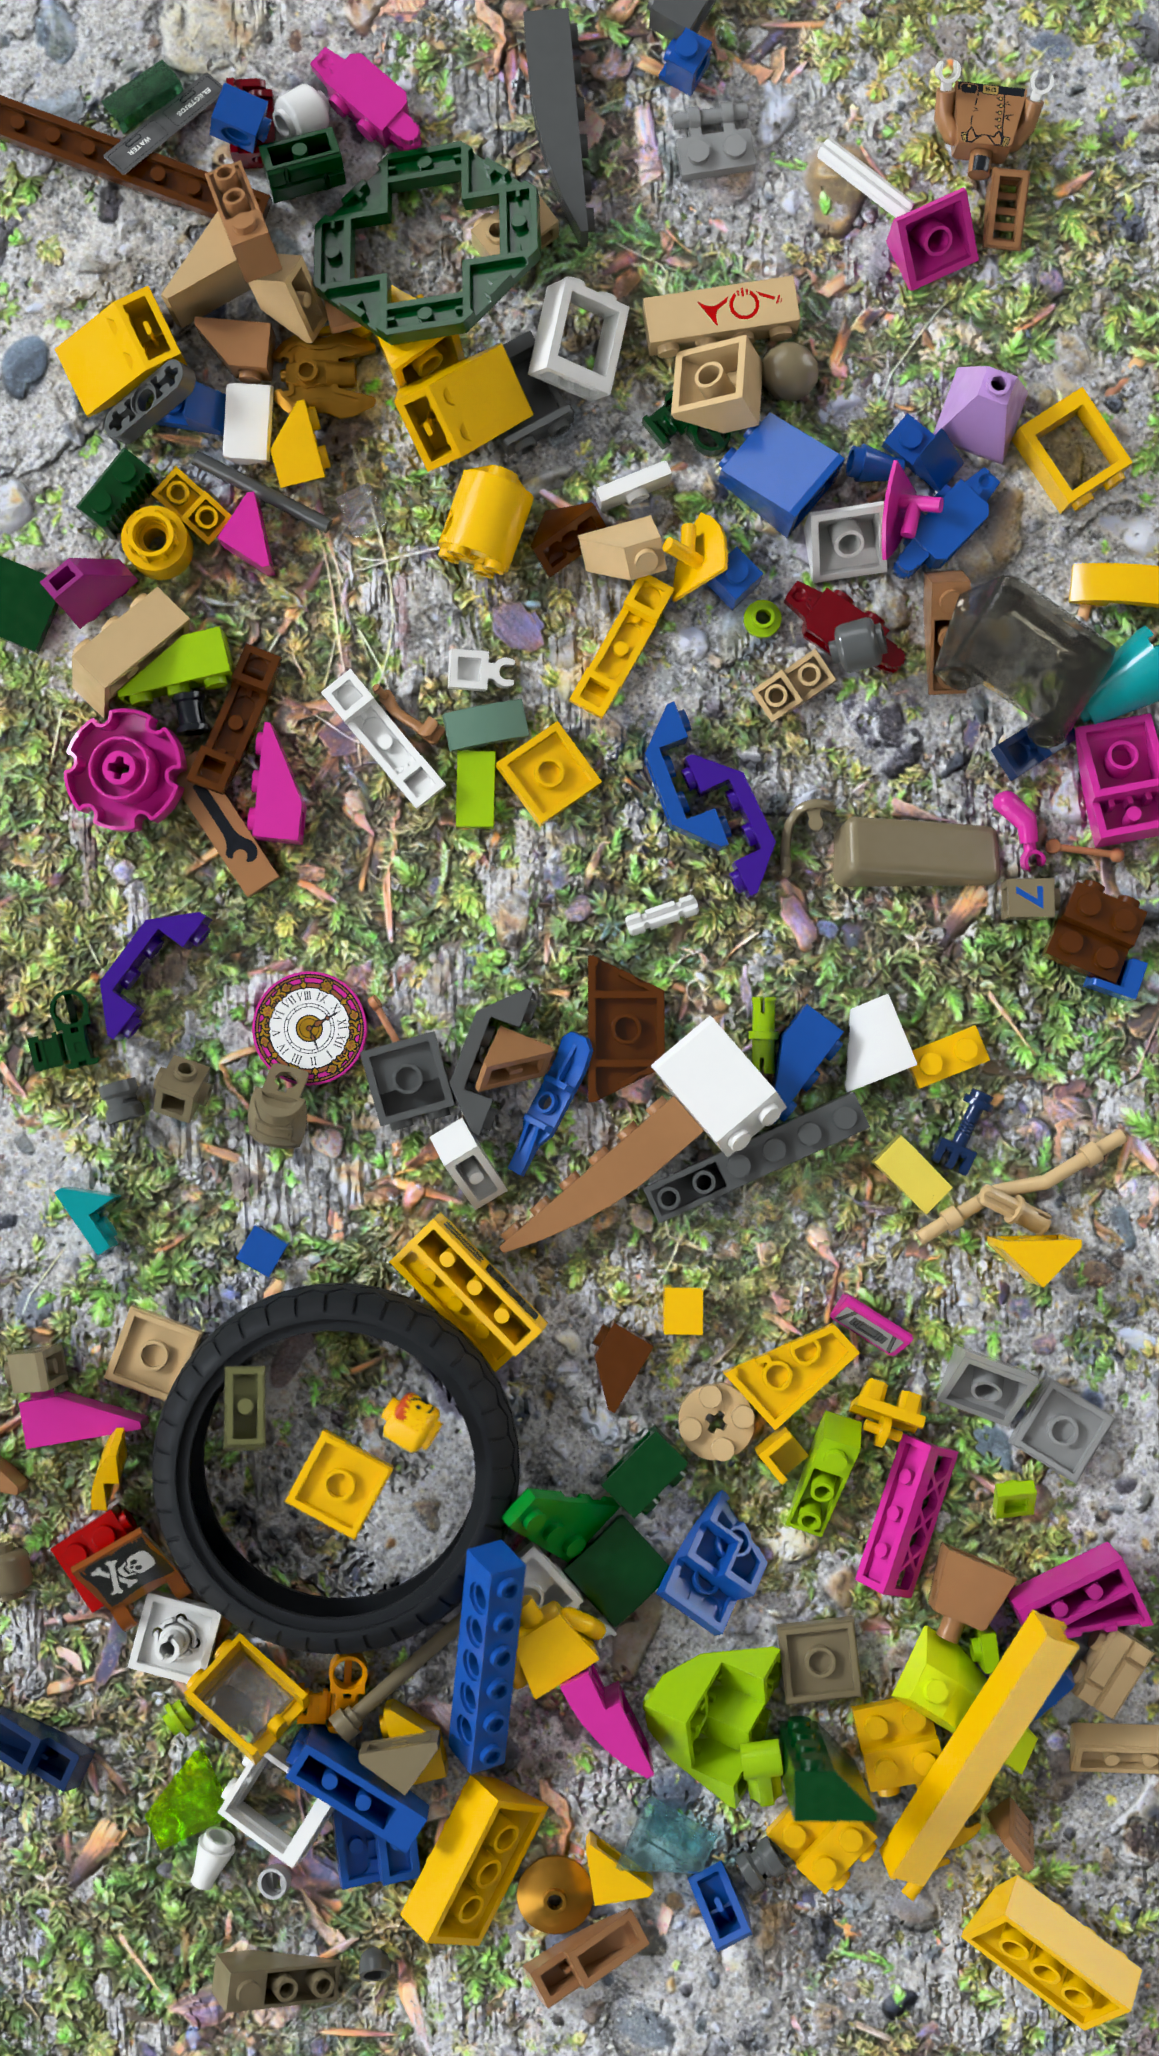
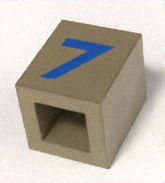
[1001,878,1061,920]

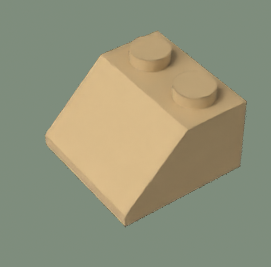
[671,335,763,433]

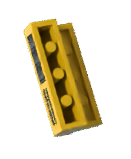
[389,1212,548,1372]

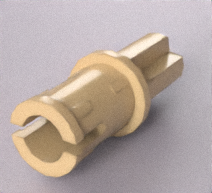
[977,1184,1052,1236]

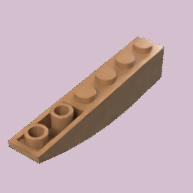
[499,1095,704,1253]

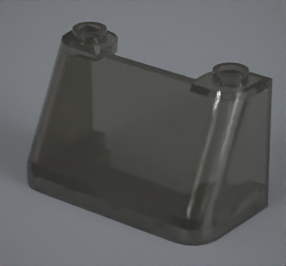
[933,575,1116,749]

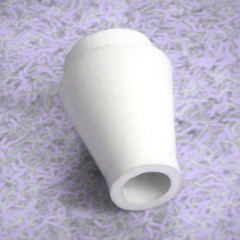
[191,1826,236,1890]

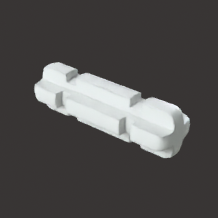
[625,895,699,936]

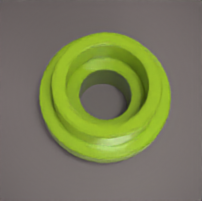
[743,600,782,638]
[162,1699,197,1737]

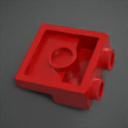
[50,1503,137,1614]

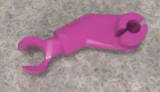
[993,791,1046,872]

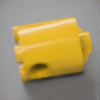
[438,465,534,579]

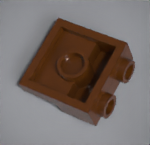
[1042,880,1148,984]

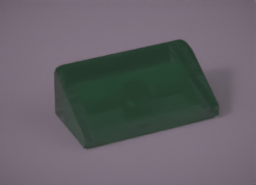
[101,59,183,134]

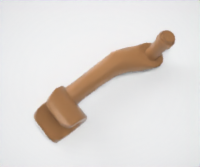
[372,684,445,745]

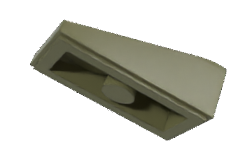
[224,1366,266,1451]

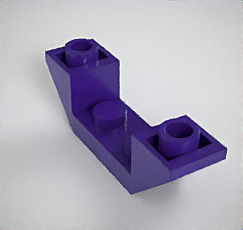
[681,754,776,899]
[100,912,212,1041]

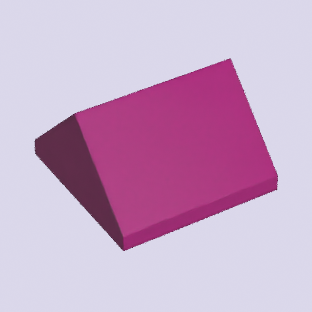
[886,188,979,291]

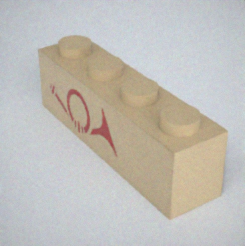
[642,275,801,359]

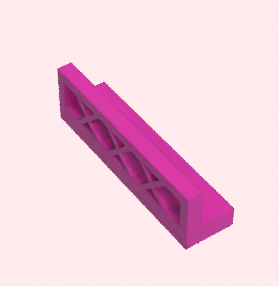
[855,1433,959,1598]

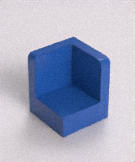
[1083,958,1148,1001]

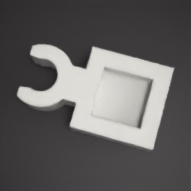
[448,649,515,692]

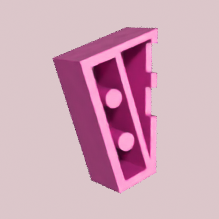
[1007,1541,1154,1638]

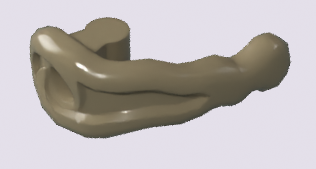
[780,799,836,877]

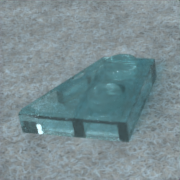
[616,1796,718,1874]

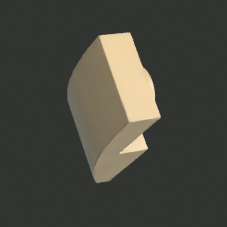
[751,648,837,723]

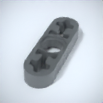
[104,359,196,444]

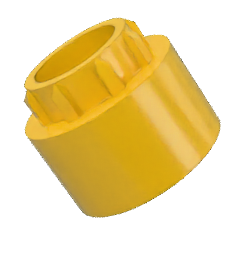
[121,506,194,580]

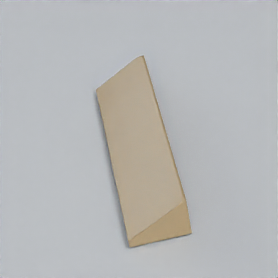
[1069,1722,1159,1774]

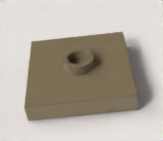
[776,1616,863,1705]

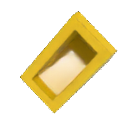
[586,1831,654,1906]

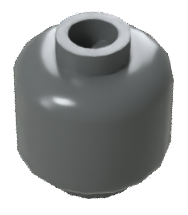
[828,617,888,673]

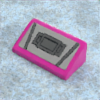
[830,1293,914,1356]

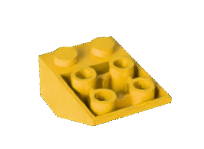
[55,286,188,418]
[394,342,534,472]

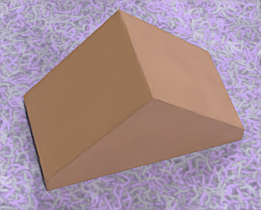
[475,1026,554,1092]

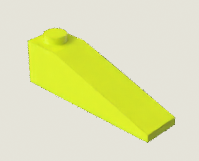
[891,1626,1038,1775]

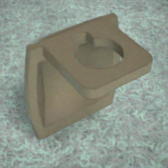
[248,1063,309,1149]

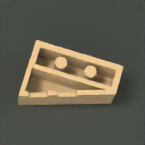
[72,587,190,719]

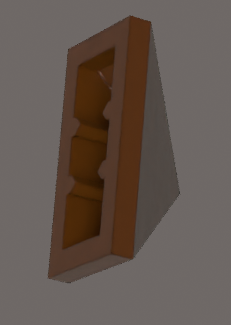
[530,502,606,578]

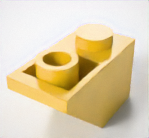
[270,399,331,488]
[379,1699,449,1786]

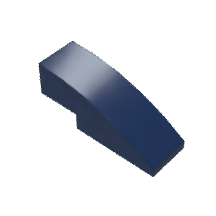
[0,1706,96,1792]

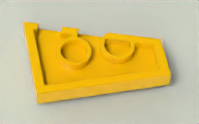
[722,1323,860,1430]

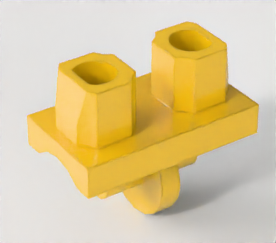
[848,1378,926,1448]

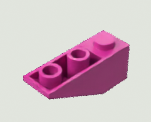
[247,722,307,845]

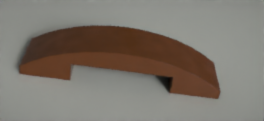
[186,643,282,795]

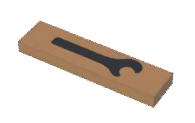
[177,750,281,898]

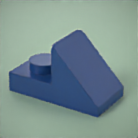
[155,381,226,436]
[882,413,964,492]

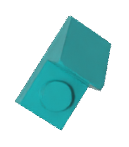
[54,1186,121,1256]

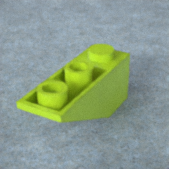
[117,626,234,707]
[785,1410,862,1537]

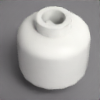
[273,84,331,139]

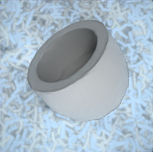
[258,1863,292,1900]

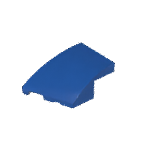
[656,1490,768,1636]

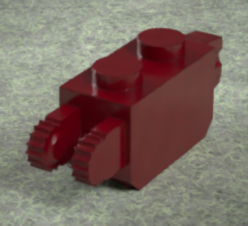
[783,580,906,675]

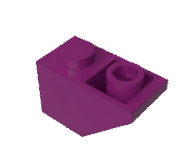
[40,558,138,629]

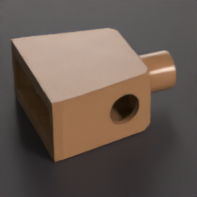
[928,1542,1017,1644]

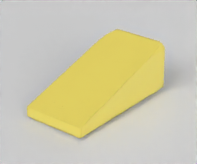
[871,1134,953,1215]

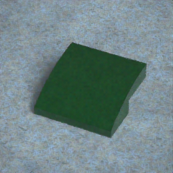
[562,1514,669,1628]

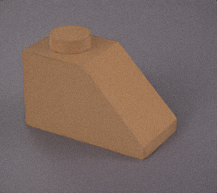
[194,317,276,384]

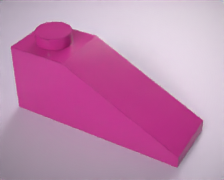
[19,1388,149,1449]

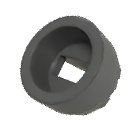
[359,1947,391,1982]

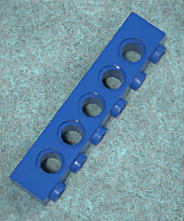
[448,1540,526,1775]

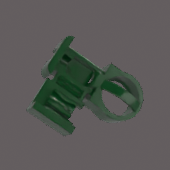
[642,389,731,457]
[27,990,101,1072]

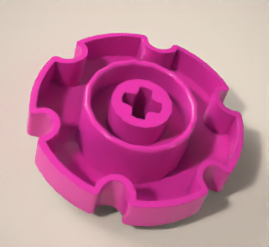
[64,708,187,833]

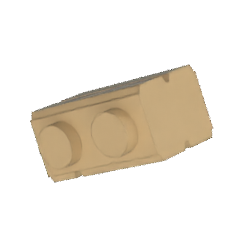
[1071,1627,1154,1720]

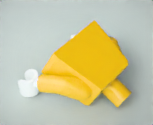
[512,1595,617,1700]

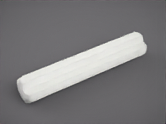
[817,138,914,218]

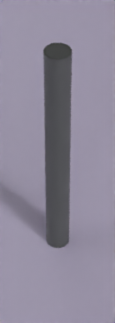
[192,451,333,533]

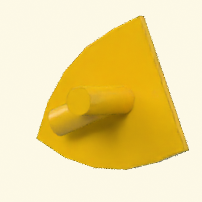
[662,512,728,602]

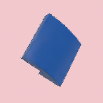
[331,1809,421,1890]

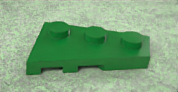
[501,1488,621,1563]

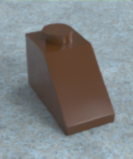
[592,1319,654,1413]

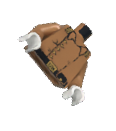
[934,60,1054,180]

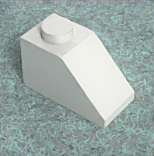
[430,1118,508,1210]

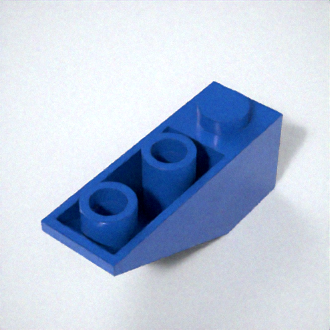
[772,1004,844,1124]

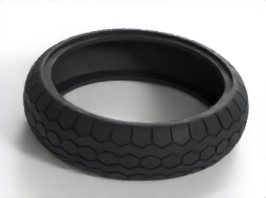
[152,1283,520,1654]

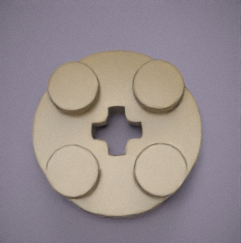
[678,1382,755,1461]

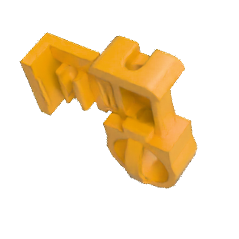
[297,1653,368,1733]

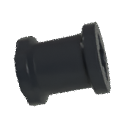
[172,691,211,737]

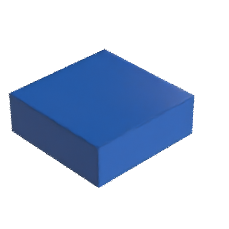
[236,1225,290,1278]

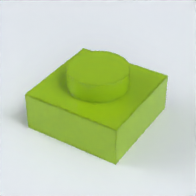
[993,1480,1037,1519]
[969,1625,1000,1674]

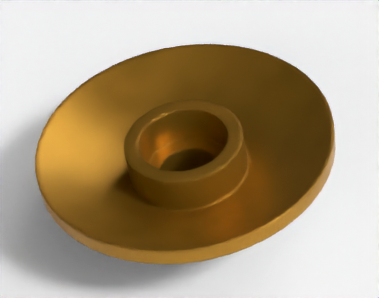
[517,1855,593,1934]

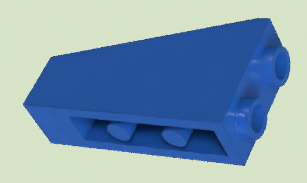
[285,1724,429,1853]

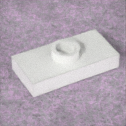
[596,461,672,512]

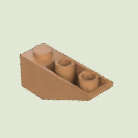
[205,160,283,283]
[923,570,971,695]

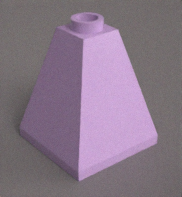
[933,366,1028,464]

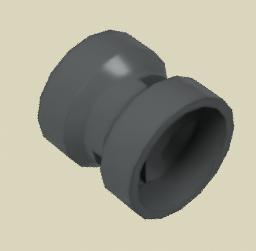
[98,1077,146,1125]
[735,1836,788,1892]

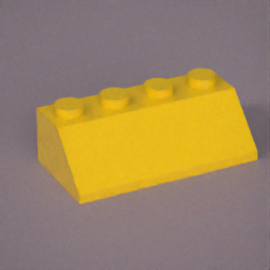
[400,1774,549,1946]
[961,1875,1142,2031]

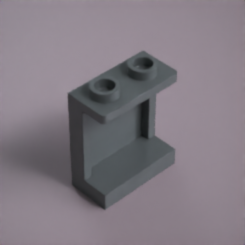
[497,330,574,457]

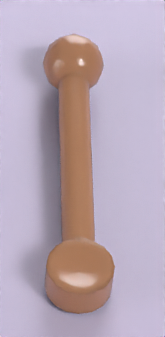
[1045,839,1125,863]
[368,995,400,1043]

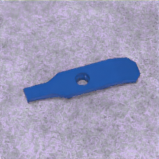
[507,1031,593,1177]

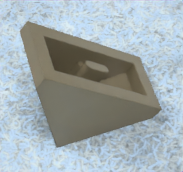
[358,1730,441,1795]

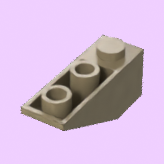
[212,1950,341,2013]

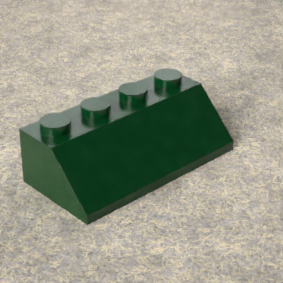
[778,1716,877,1822]

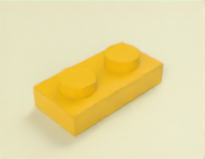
[909,1025,990,1089]

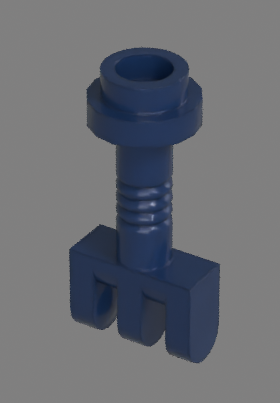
[930,1088,994,1176]

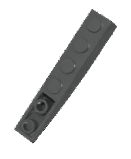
[523,8,595,247]
[643,1092,870,1223]

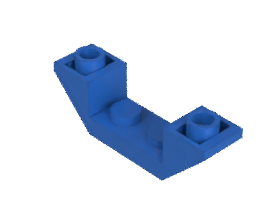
[644,701,732,851]

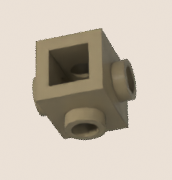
[153,1055,213,1123]

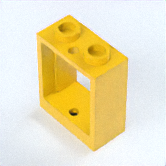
[1011,386,1133,514]

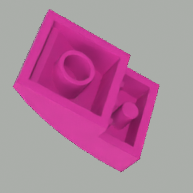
[1075,713,1159,848]
[560,1664,654,1779]

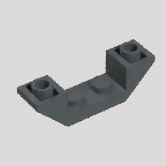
[449,989,538,1136]

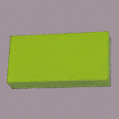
[456,751,496,829]

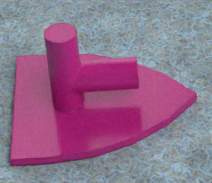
[881,460,944,560]

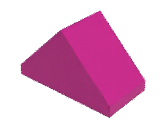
[217,491,275,576]

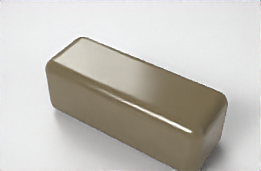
[833,817,1001,887]

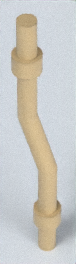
[915,1129,1127,1245]

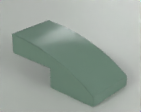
[442,699,530,752]

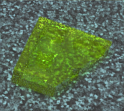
[144,1745,226,1851]

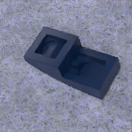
[991,706,1076,781]

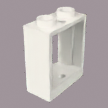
[528,277,630,402]
[217,1742,335,1869]

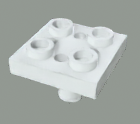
[127,1590,223,1684]

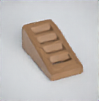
[982,167,1031,252]
[987,1797,1034,1872]

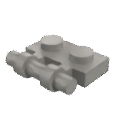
[672,101,756,182]

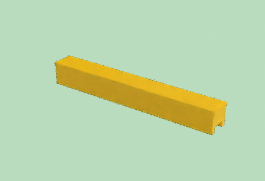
[879,1610,1079,1886]

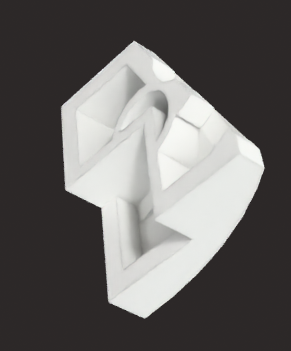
[844,994,918,1092]

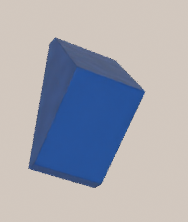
[687,1860,753,1952]

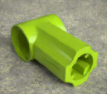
[739,1739,783,1807]

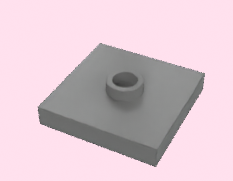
[1008,1376,1116,1484]

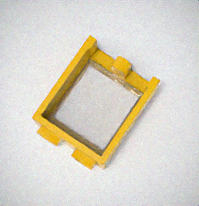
[184,1633,310,1765]

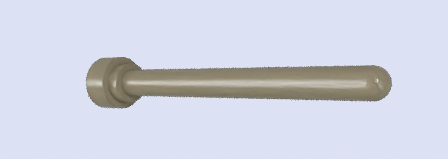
[328,1612,461,1743]

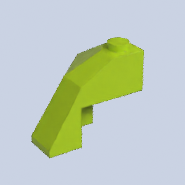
[642,1646,782,1809]

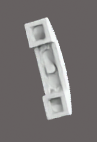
[321,669,446,810]

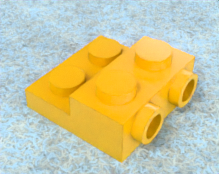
[851,1698,942,1797]
[765,1805,878,1894]

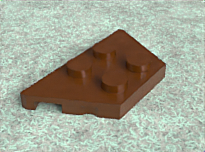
[588,955,665,1102]

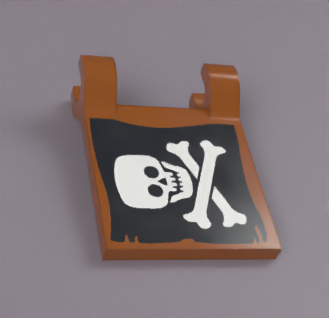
[71,1527,193,1632]

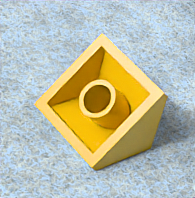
[987,1234,1082,1288]

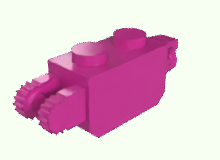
[310,47,423,151]

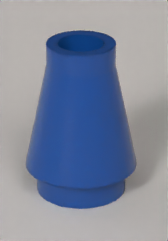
[846,444,905,482]

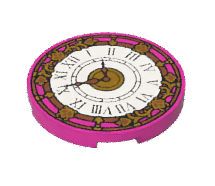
[252,971,368,1086]

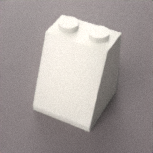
[651,1015,787,1157]

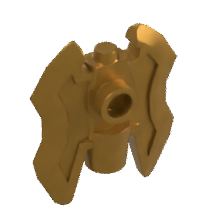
[272,332,376,419]

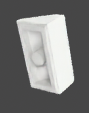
[223,383,274,466]

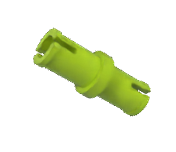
[748,996,779,1074]

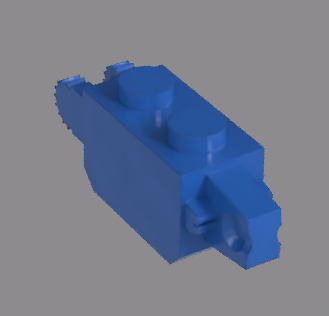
[893,467,1000,580]

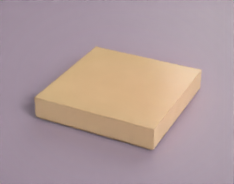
[104,1305,205,1401]

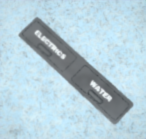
[104,73,223,174]

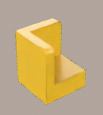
[662,1285,703,1335]
[754,1423,809,1485]

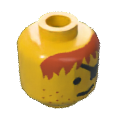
[381,1392,443,1453]

